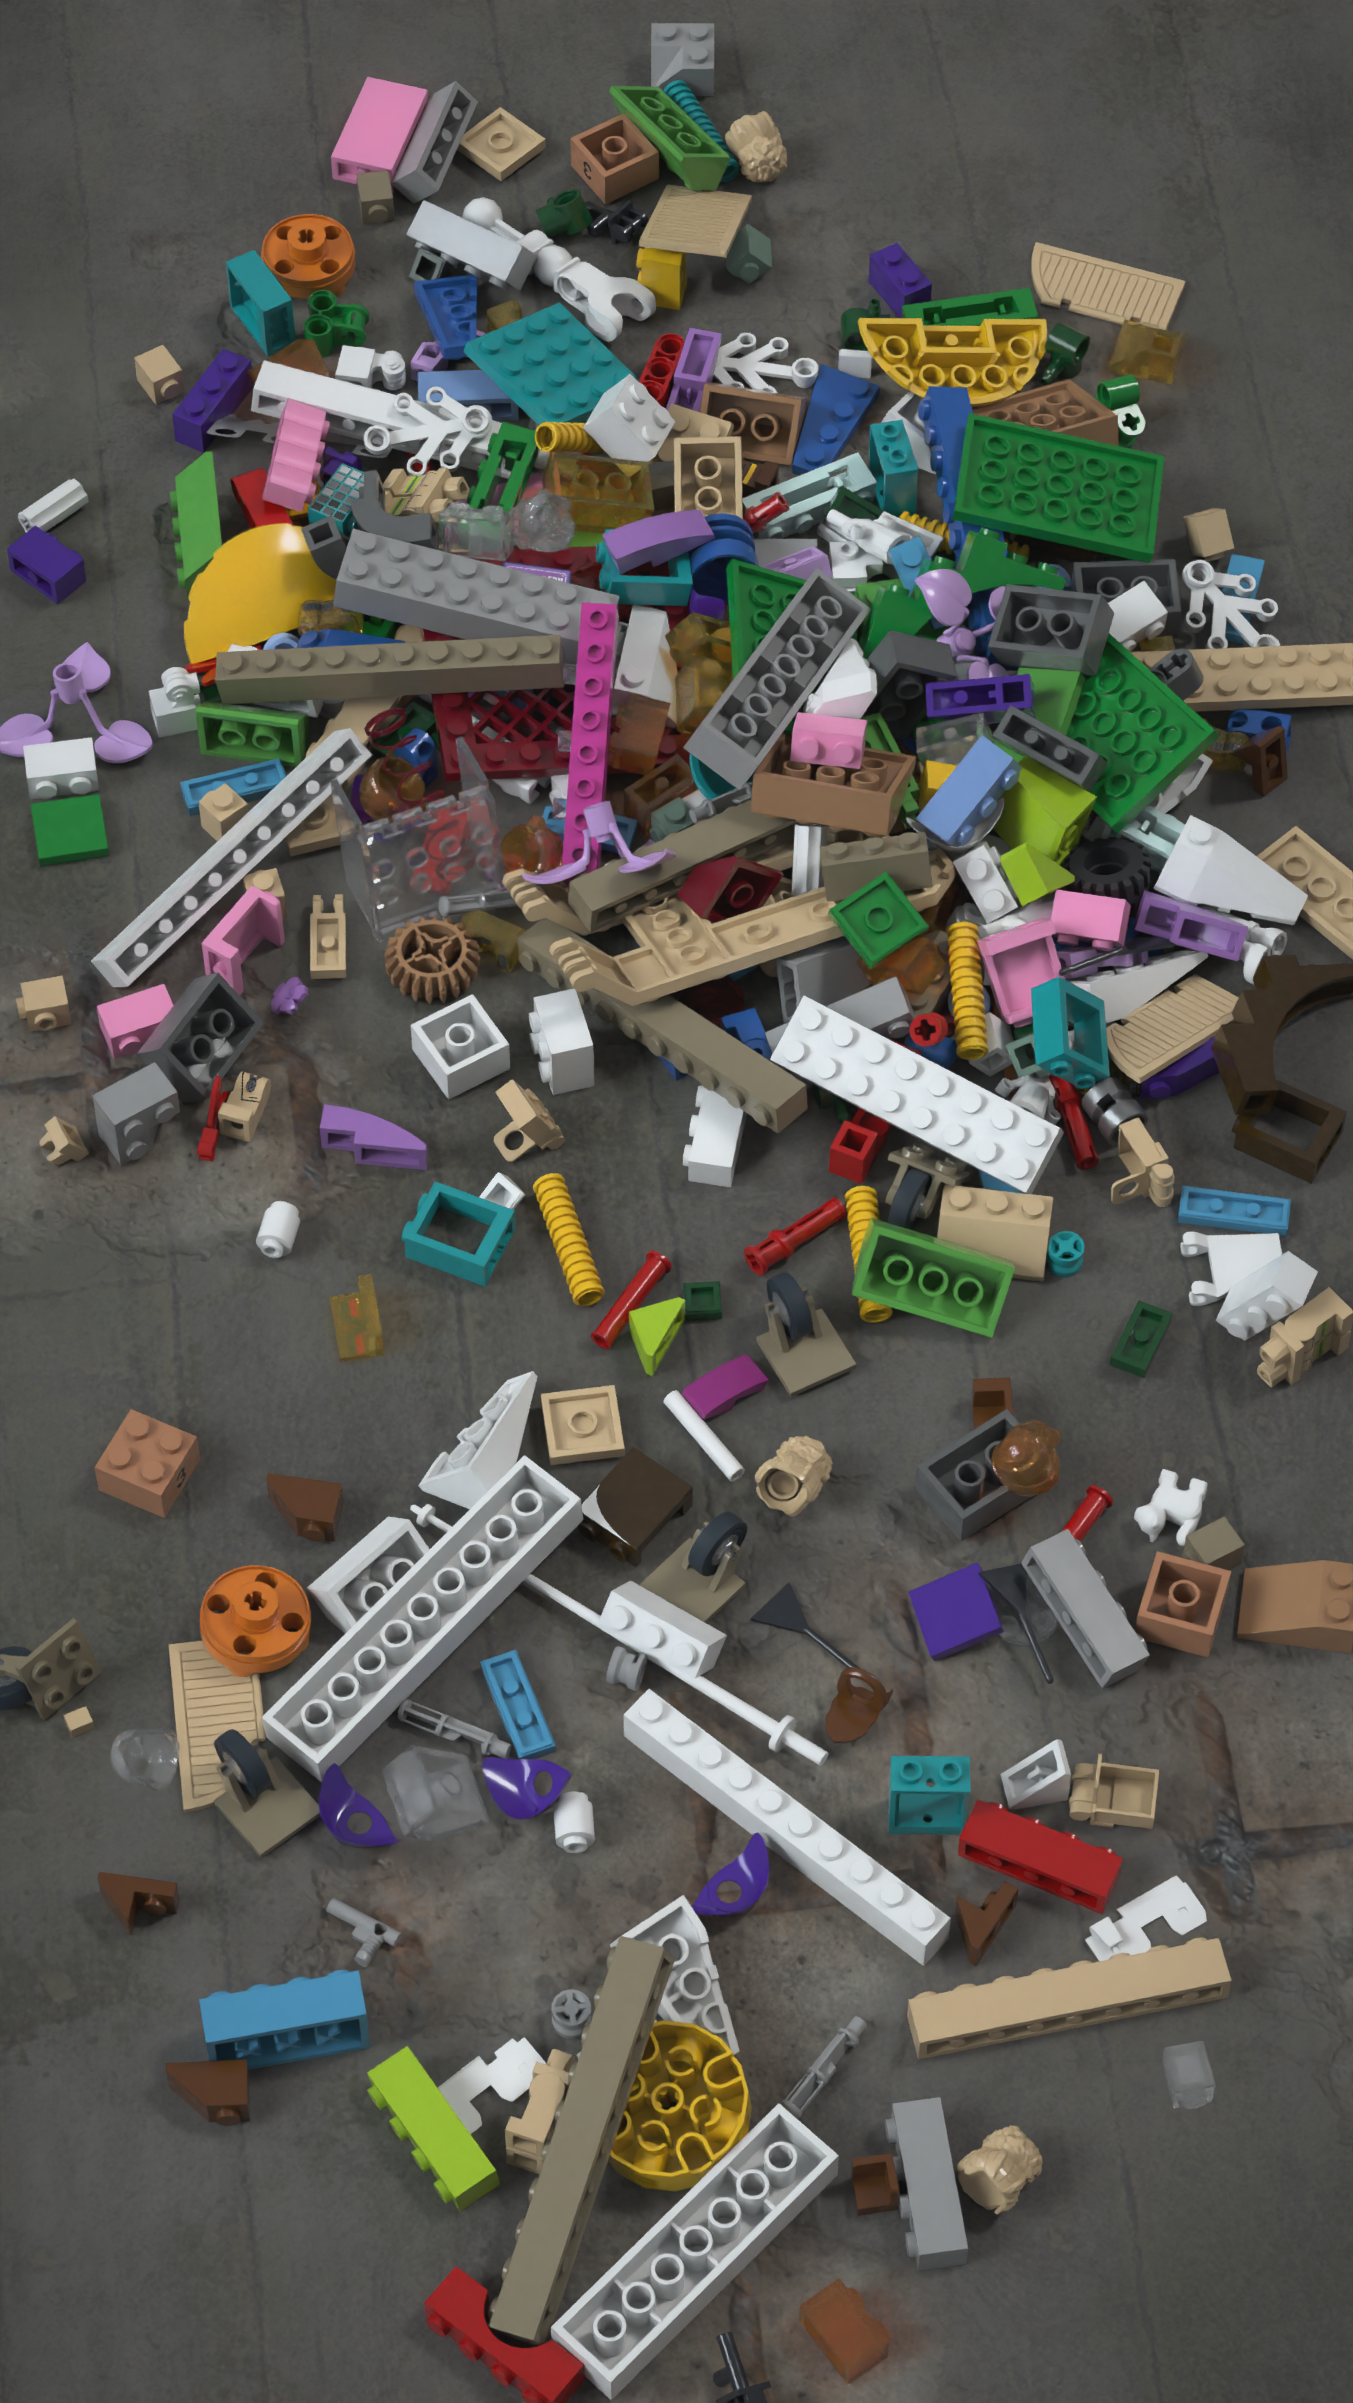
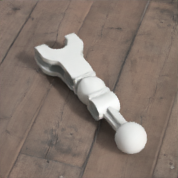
[462,197,656,342]

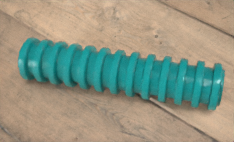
[663,80,740,183]

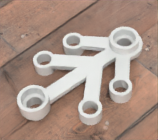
[713,333,818,393]
[364,386,492,476]
[1181,560,1280,649]

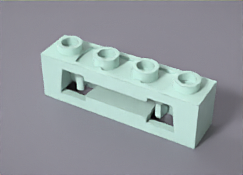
[743,452,877,539]
[1101,805,1185,873]

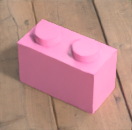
[790,712,867,769]
[1051,890,1131,951]
[97,984,174,1059]

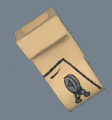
[218,1071,271,1142]

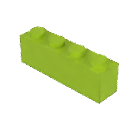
[367,2046,500,2211]

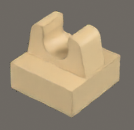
[39,1116,89,1165]

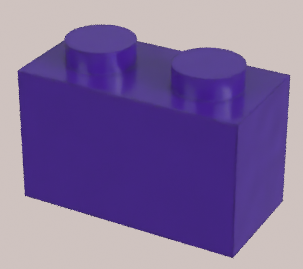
[869,243,932,318]
[7,525,86,604]

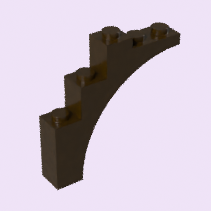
[1211,955,1353,1115]

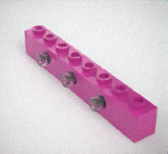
[552,602,619,883]

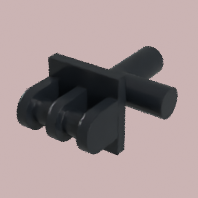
[586,200,649,245]
[713,2332,771,2403]

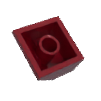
[677,856,784,923]

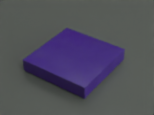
[908,1562,1004,1662]

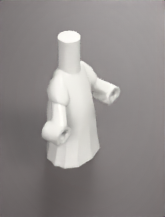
[827,509,911,565]
[978,894,1055,938]
[995,1072,1061,1125]

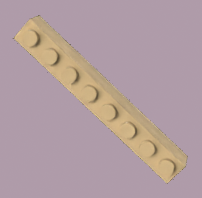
[907,1937,1232,2060]

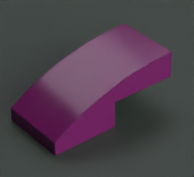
[682,1354,769,1420]

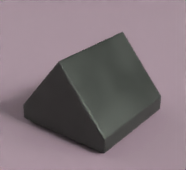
[408,247,451,282]

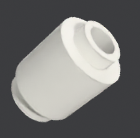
[256,1201,300,1258]
[554,1791,595,1853]

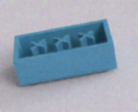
[199,1970,371,2070]

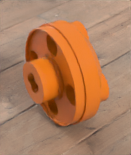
[261,214,356,299]
[200,1565,311,1677]

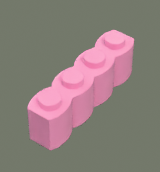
[262,398,330,512]

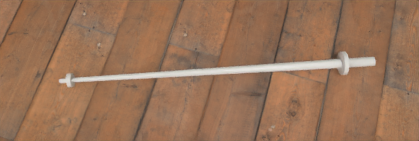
[410,1504,829,1766]

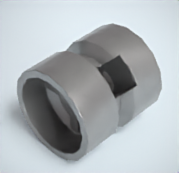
[1081,1077,1148,1146]

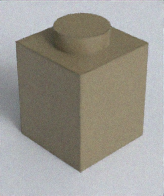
[356,170,395,224]
[1182,1516,1245,1570]

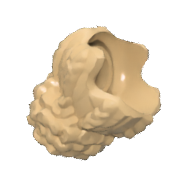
[725,111,788,183]
[755,1436,833,1517]
[956,2125,1043,2215]

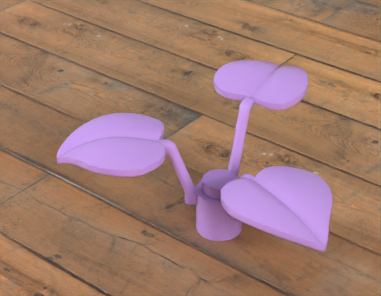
[915,569,1009,725]
[0,642,153,763]
[522,801,676,884]

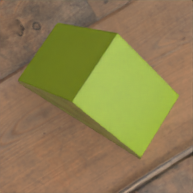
[1000,842,1075,906]
[629,1297,685,1376]

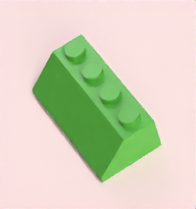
[609,86,731,192]
[170,451,222,601]
[851,1218,1015,1338]

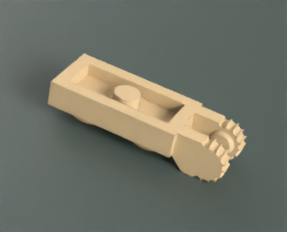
[310,894,346,979]

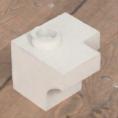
[829,541,883,588]

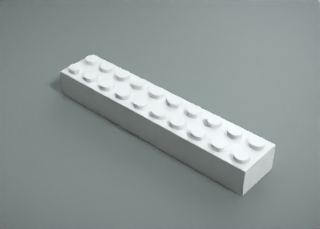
[261,1455,583,1783]

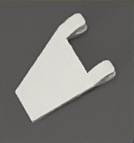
[1180,1232,1282,1306]

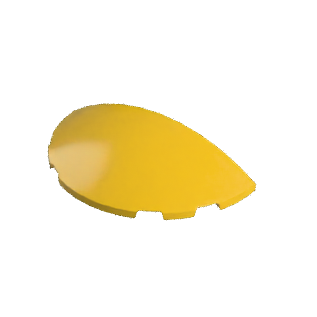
[857,318,1047,407]
[184,523,339,664]

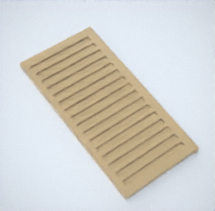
[639,185,752,257]

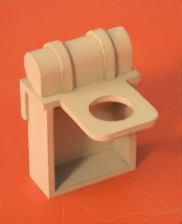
[494,1079,565,1162]
[1111,1117,1175,1207]
[1069,1753,1159,1829]

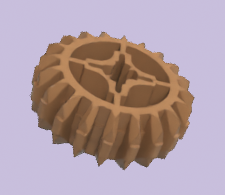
[384,914,480,1005]

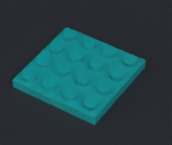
[463,302,639,425]

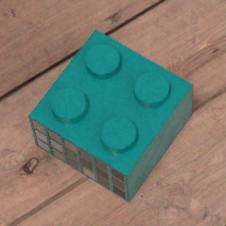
[307,463,364,537]

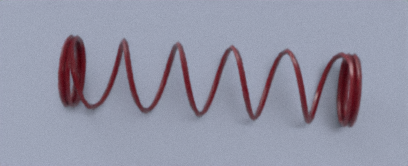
[364,708,477,877]

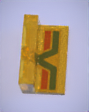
[330,1274,384,1362]

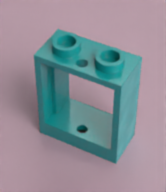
[226,250,296,357]
[868,419,918,518]
[596,529,693,606]
[1031,976,1110,1089]
[401,1181,516,1287]
[888,1756,971,1835]

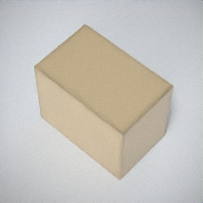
[64,1706,95,1738]

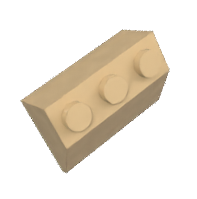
[937,1184,1053,1282]

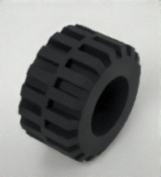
[1063,837,1153,921]

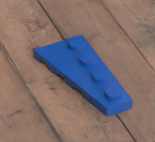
[414,275,477,360]
[792,364,880,476]

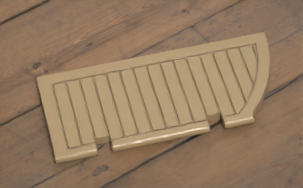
[1031,242,1185,336]
[1106,974,1239,1084]
[169,1641,268,1813]

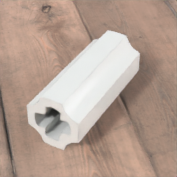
[18,479,89,533]
[792,824,827,896]

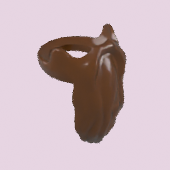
[825,1667,893,1743]

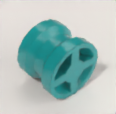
[1047,1231,1085,1277]

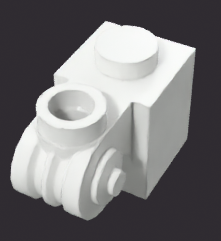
[335,345,406,390]
[149,667,201,738]

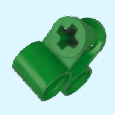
[303,290,370,358]
[1093,374,1145,448]

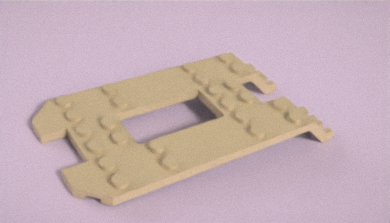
[502,814,956,1006]

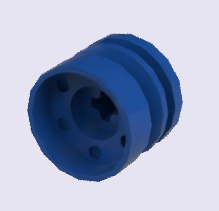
[688,513,759,604]

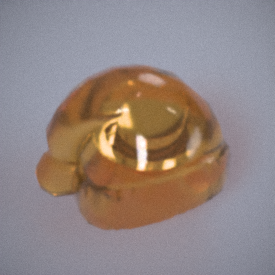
[359,755,429,826]
[496,815,563,875]
[992,1420,1062,1496]

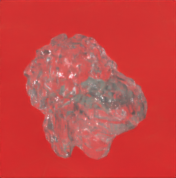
[504,489,575,552]

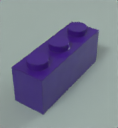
[172,349,254,453]

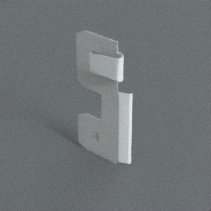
[1085,1875,1207,1962]
[438,2037,546,2134]

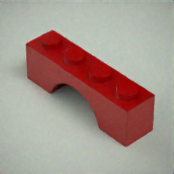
[829,1039,922,1184]
[424,2266,585,2403]

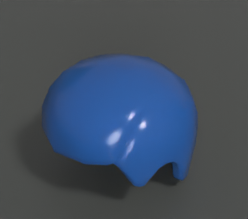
[904,1033,958,1069]

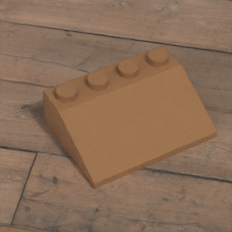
[972,379,1119,446]
[751,733,916,837]

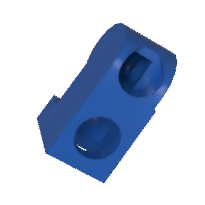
[1223,709,1292,756]
[391,728,438,796]
[721,1008,773,1061]

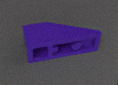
[925,674,1036,723]
[1138,1037,1220,1099]

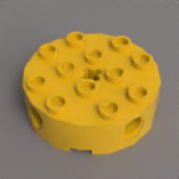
[608,2020,752,2192]

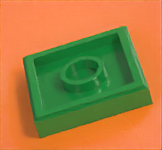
[30,794,109,866]
[828,871,929,970]

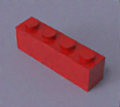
[958,1799,1123,1915]

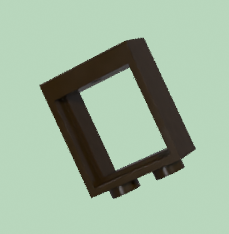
[1232,1080,1347,1184]

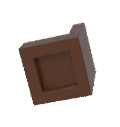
[972,1377,1014,1429]
[851,2153,899,2216]

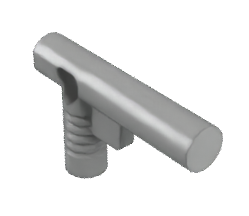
[326,1898,402,1967]

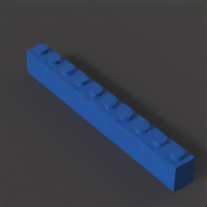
[918,386,1023,671]

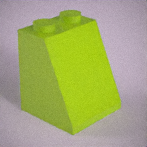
[993,756,1097,866]

